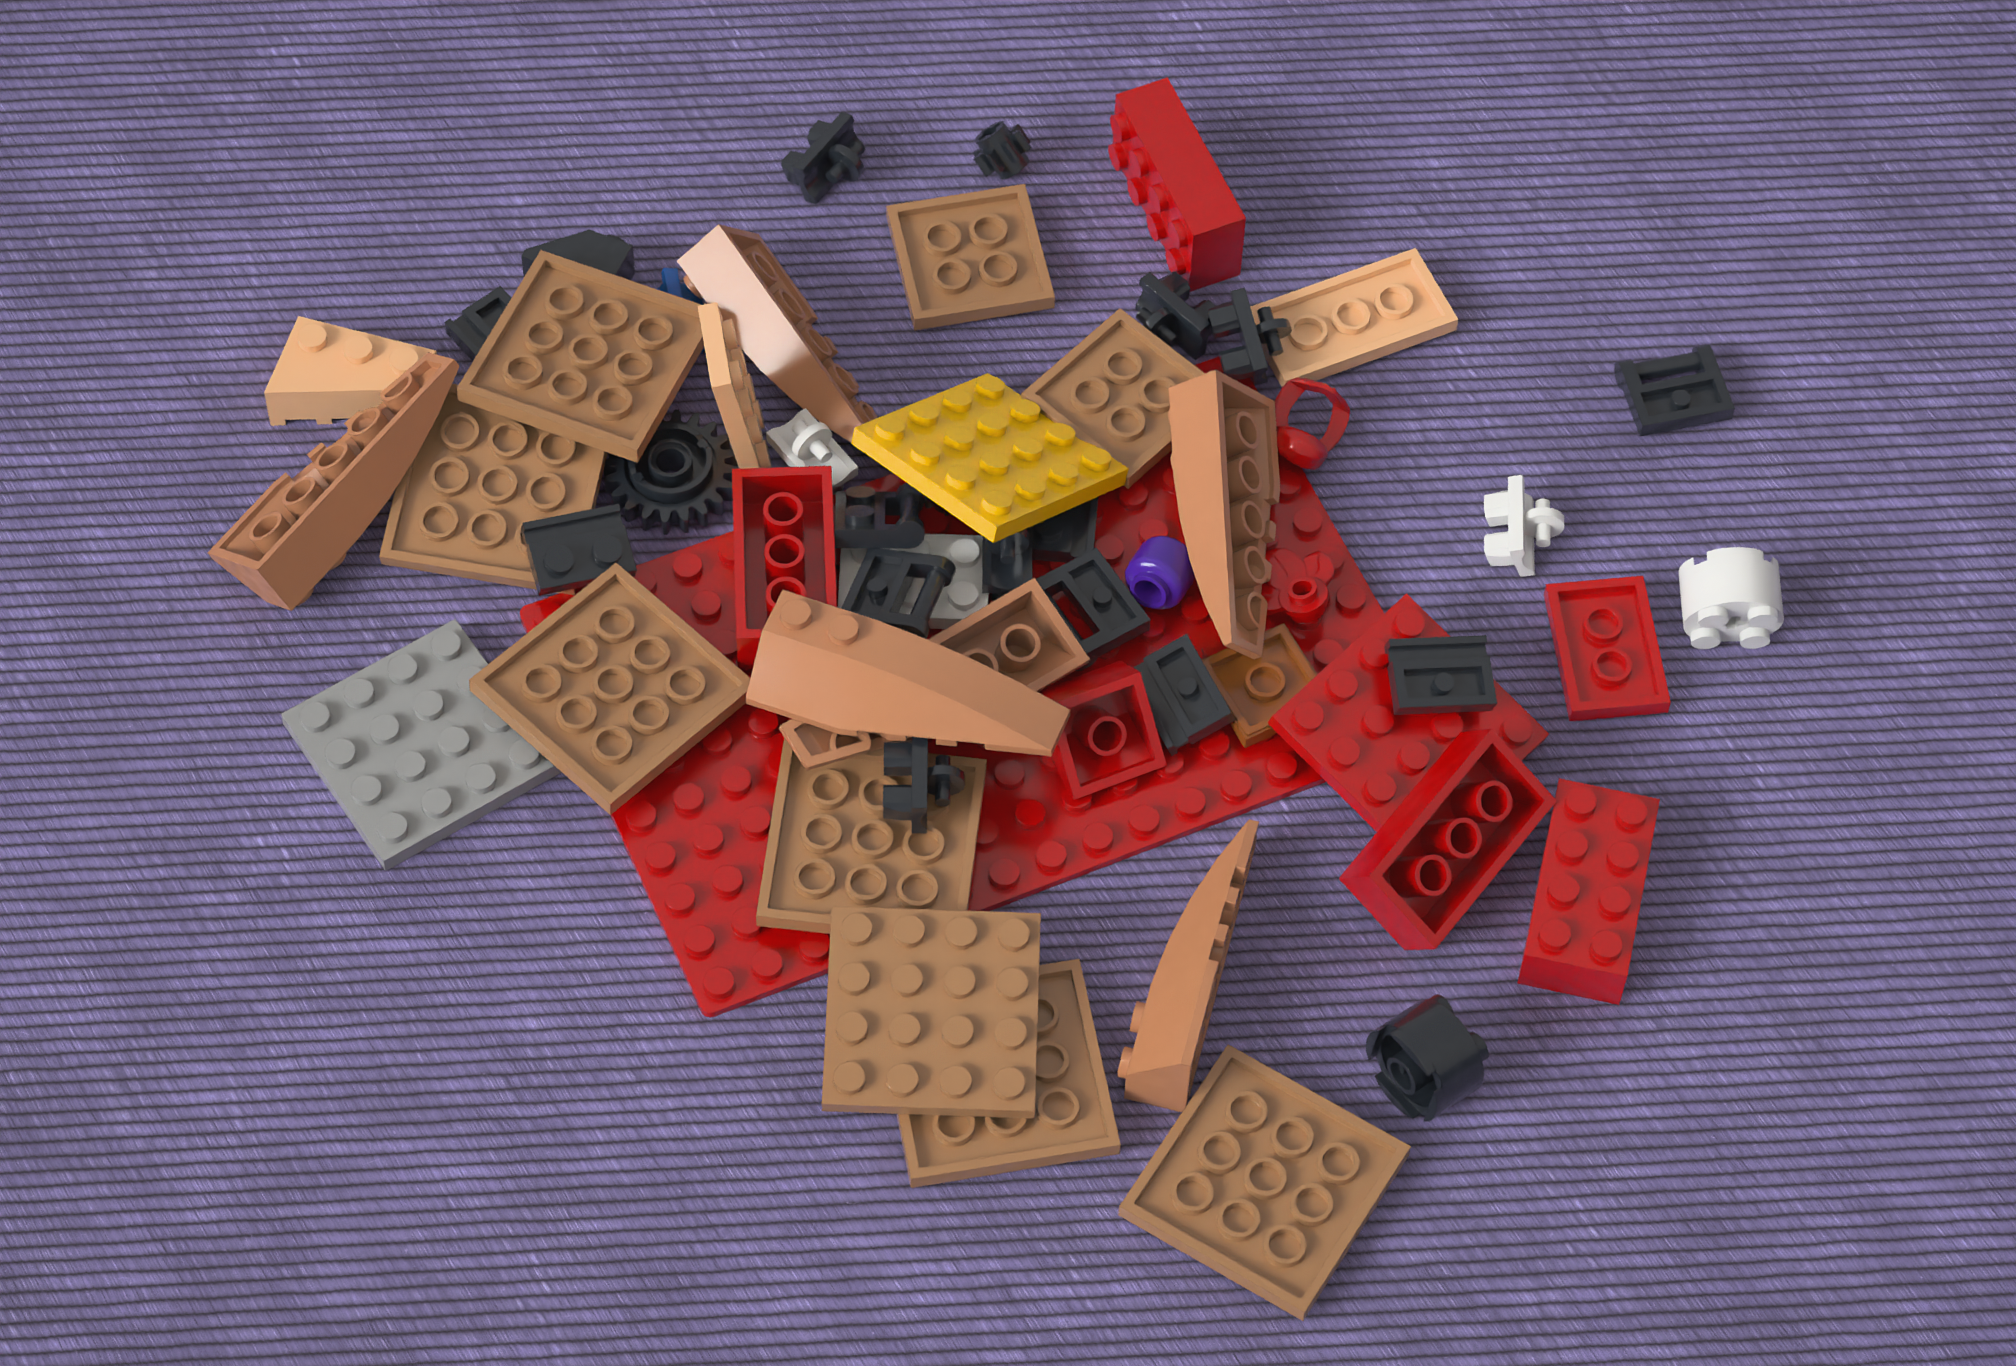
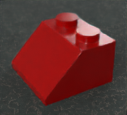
[1039,660,1167,800]

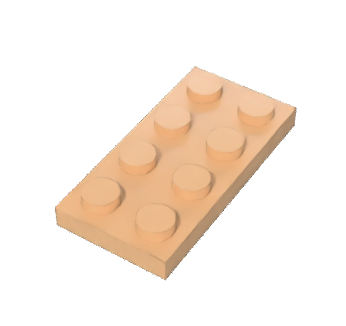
[1250,248,1458,387]
[698,302,772,469]

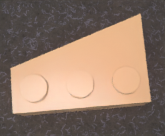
[264,316,437,426]

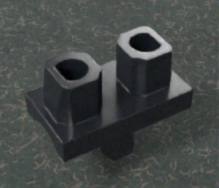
[781,112,865,204]
[1135,271,1216,360]
[1207,287,1292,386]
[982,526,1032,601]
[883,737,965,834]

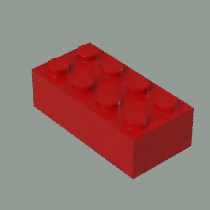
[1108,77,1246,292]
[732,466,837,670]
[1338,728,1557,950]
[1517,778,1660,1005]

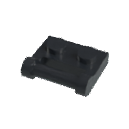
[1614,344,1735,437]
[835,483,925,549]
[1036,547,1151,671]
[841,548,956,639]

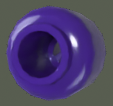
[1125,536,1195,610]

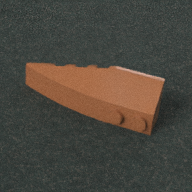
[677,224,878,442]
[208,352,460,611]
[1168,370,1280,659]
[779,578,1090,771]
[746,590,1070,756]
[1117,819,1259,1112]

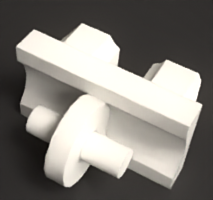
[766,408,858,495]
[1484,475,1564,577]

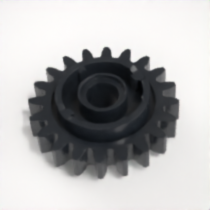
[604,409,739,535]

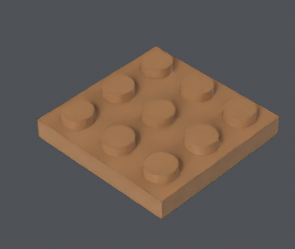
[886,184,1055,331]
[1021,308,1205,489]

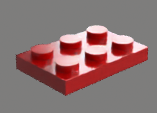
[1544,576,1671,721]

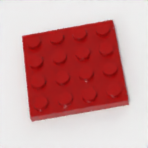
[1268,593,1549,832]

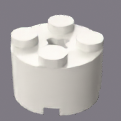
[1678,547,1784,649]

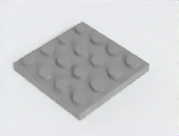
[281,619,561,871]

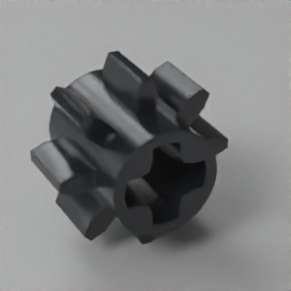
[973,121,1032,180]

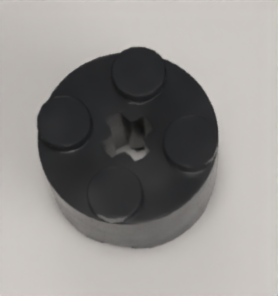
[1366,994,1489,1122]

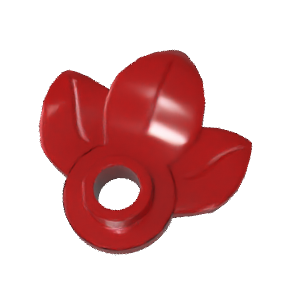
[1261,548,1335,623]

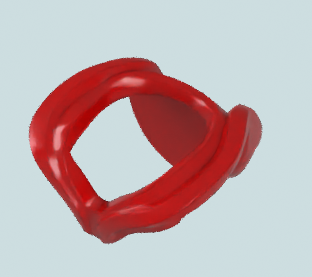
[1275,378,1350,470]

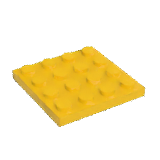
[851,373,1129,543]

